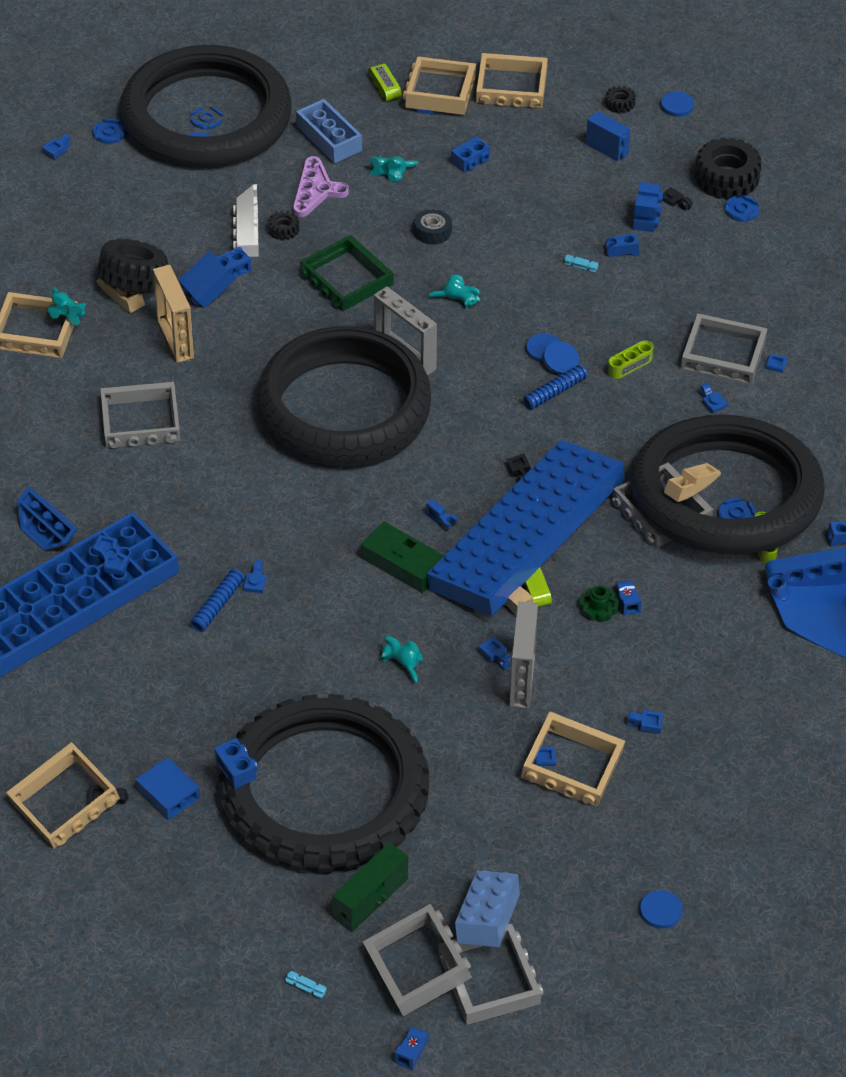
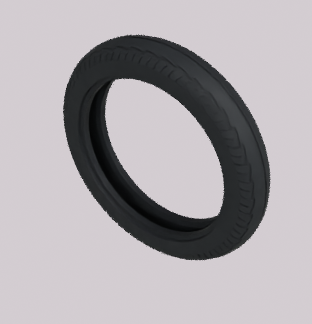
[120,45,292,168]
[630,415,825,554]

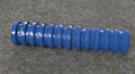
[523,364,587,410]
[190,569,244,632]

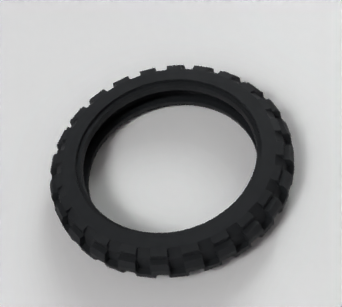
[219,694,429,872]

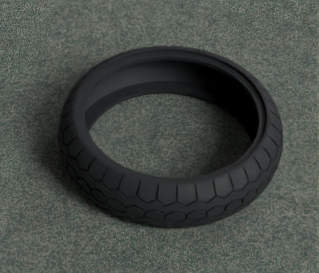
[257,326,431,469]

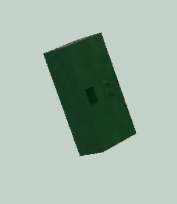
[360,521,445,593]
[332,842,408,932]

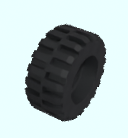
[695,137,762,199]
[97,239,168,294]

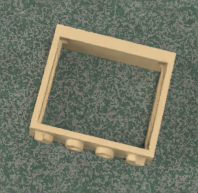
[476,53,548,108]
[403,57,476,115]
[153,265,194,363]
[0,292,78,358]
[521,712,625,806]
[6,742,120,848]

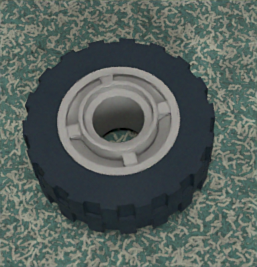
[414,209,452,244]

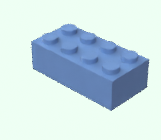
[296,99,362,164]
[455,870,520,947]

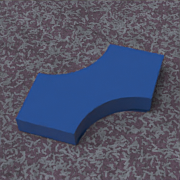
[92,535,129,576]

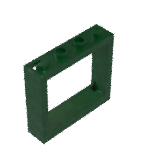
[300,235,394,312]

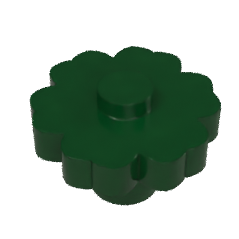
[579,586,619,622]

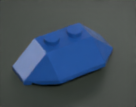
[17,486,78,551]

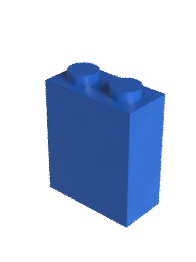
[586,111,630,161]
[179,251,236,308]
[136,757,200,820]

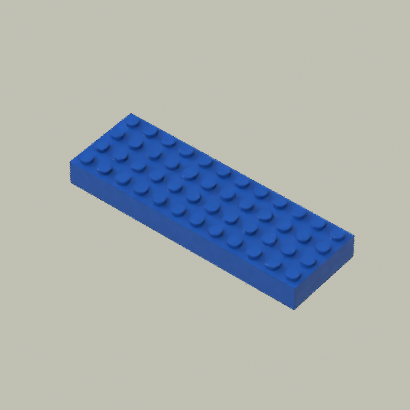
[427,439,625,616]
[0,512,179,677]

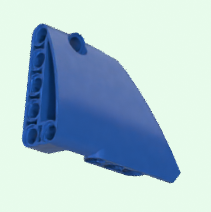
[765,547,846,658]

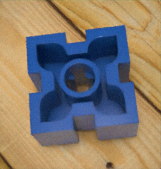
[633,182,663,232]

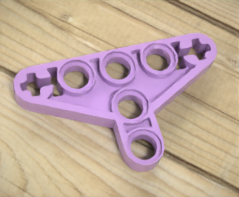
[294,156,349,217]

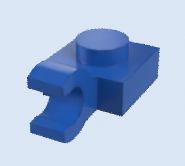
[42,134,72,160]
[699,383,728,414]
[426,499,457,530]
[244,560,267,594]
[478,637,511,670]
[626,710,663,733]

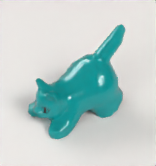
[369,155,418,182]
[428,274,481,310]
[48,287,86,326]
[381,636,423,683]

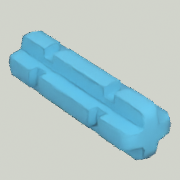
[564,254,598,272]
[285,971,327,998]

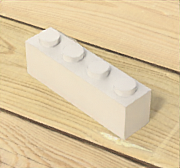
[233,184,259,257]

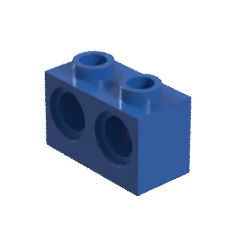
[451,136,490,172]
[217,247,252,278]
[214,738,258,789]

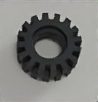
[605,85,636,114]
[268,210,299,241]

